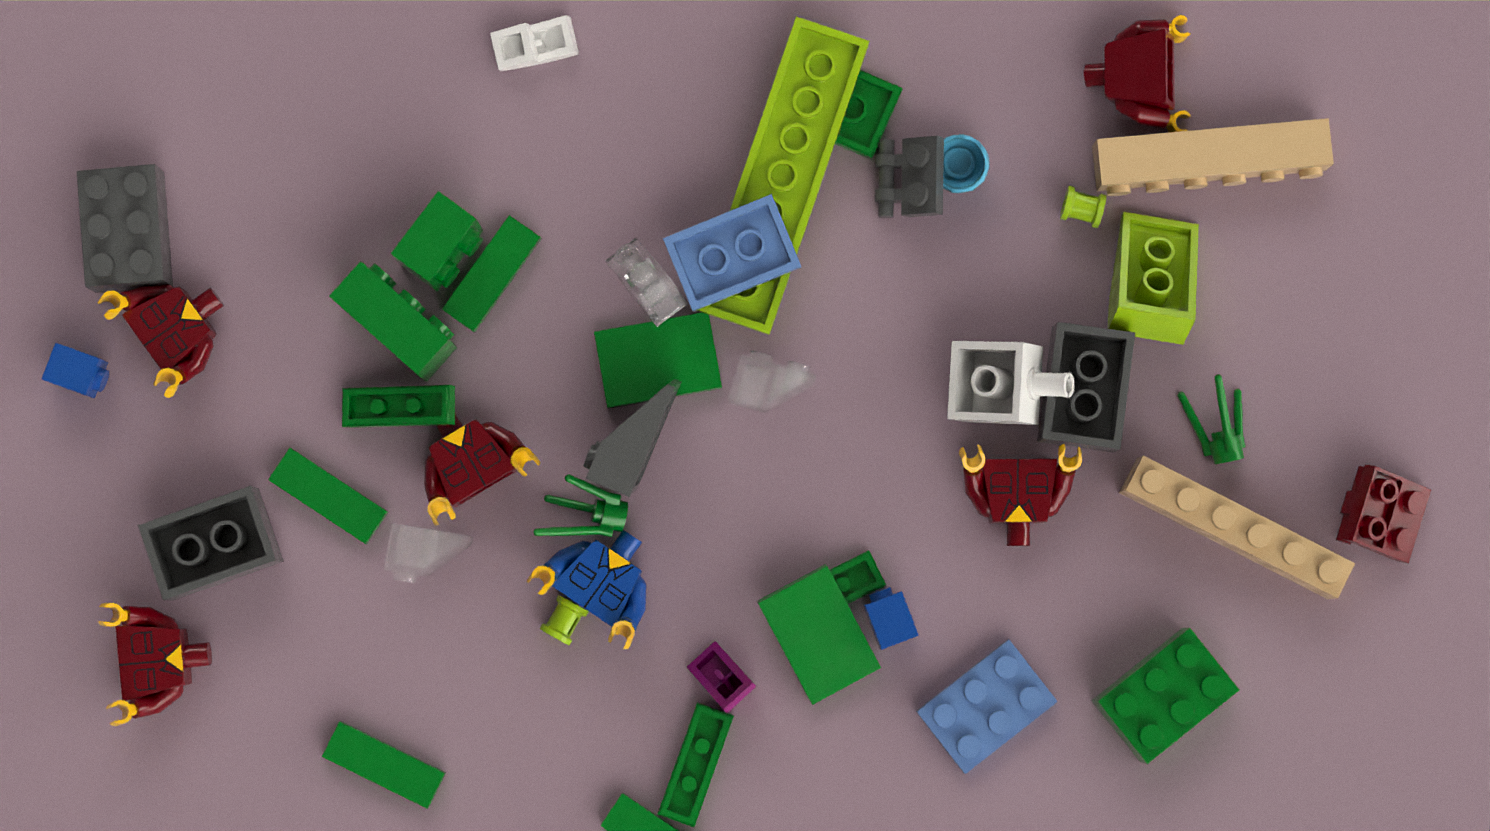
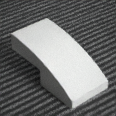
[490,15,579,71]

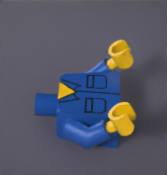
[527,530,647,649]

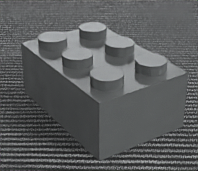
[77,164,173,293]
[1037,322,1135,453]
[138,486,284,601]

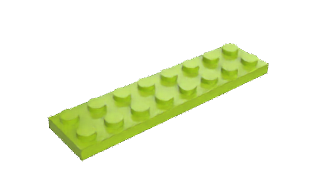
[696,16,870,335]

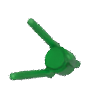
[1178,374,1246,465]
[533,474,628,537]

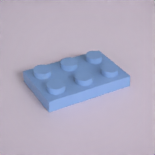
[663,194,801,312]
[916,639,1058,774]

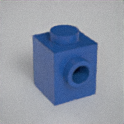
[42,343,109,399]
[863,587,919,650]

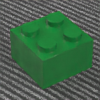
[391,191,483,292]

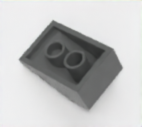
[583,379,682,497]

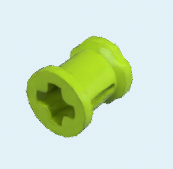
[1060,185,1107,229]
[540,595,589,646]

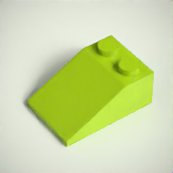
[1107,211,1199,345]

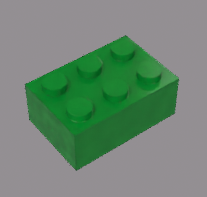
[329,261,457,382]
[1091,628,1240,764]

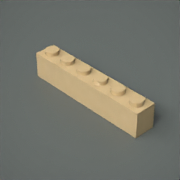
[1092,118,1334,196]
[1119,455,1355,599]

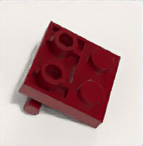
[1336,464,1431,564]

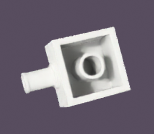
[947,341,1074,425]

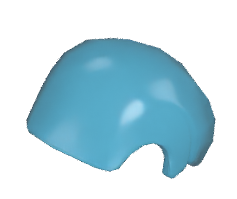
[943,134,990,193]

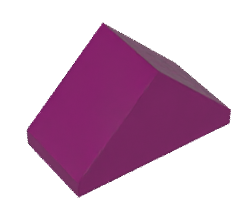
[687,641,757,713]

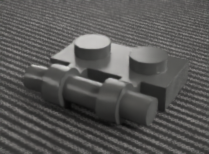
[875,135,944,218]

